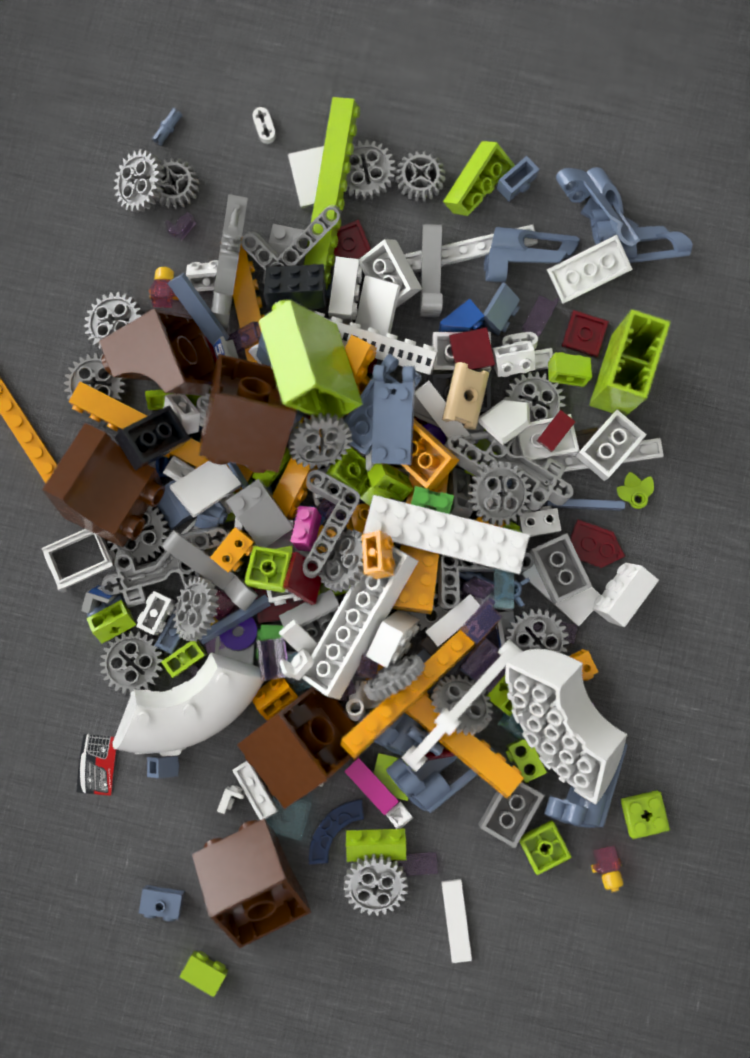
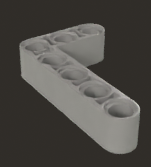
[241,205,341,271]
[420,224,443,317]
[303,470,360,578]
[161,530,258,611]
[437,552,534,610]

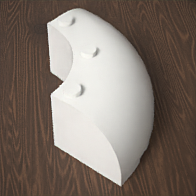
[505,649,627,804]
[113,652,264,754]

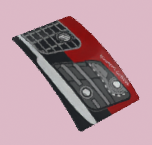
[77,734,116,796]

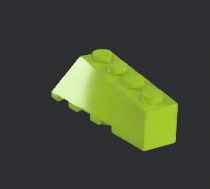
[443,141,515,216]

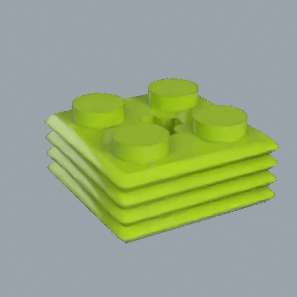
[326,445,369,498]
[245,546,292,593]
[621,790,670,839]
[519,820,571,875]

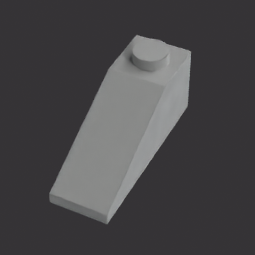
[447,467,472,519]

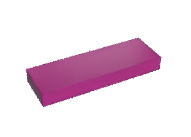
[344,757,399,815]

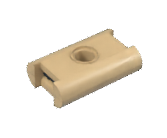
[442,362,489,430]

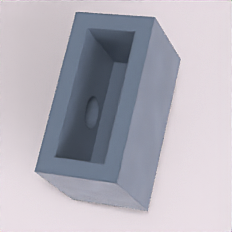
[496,156,539,202]
[139,885,185,921]

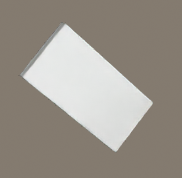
[547,235,633,304]
[521,564,600,626]

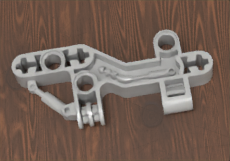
[211,194,248,331]
[444,431,573,510]
[101,525,228,608]

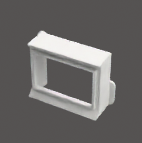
[41,529,116,593]

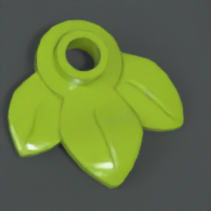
[616,472,654,509]

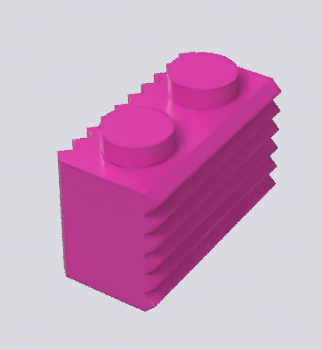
[290,506,322,552]

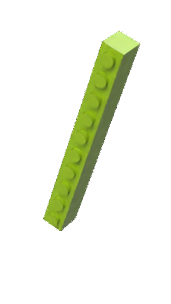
[304,97,360,290]

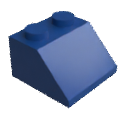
[439,299,484,332]

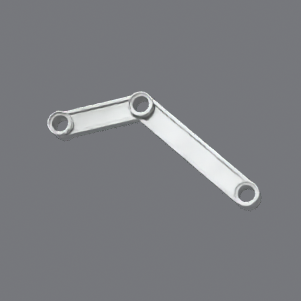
[402,639,523,772]

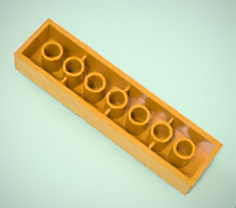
[347,375,459,490]
[392,474,449,614]

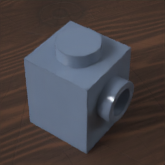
[147,756,179,778]

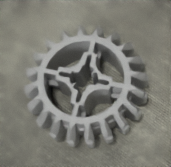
[396,150,446,202]
[154,157,200,210]

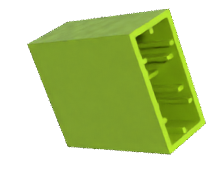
[259,300,363,419]
[589,309,670,416]

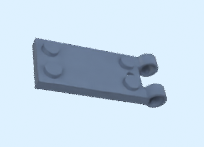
[344,354,421,456]
[371,365,416,465]

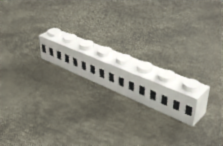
[314,311,438,375]

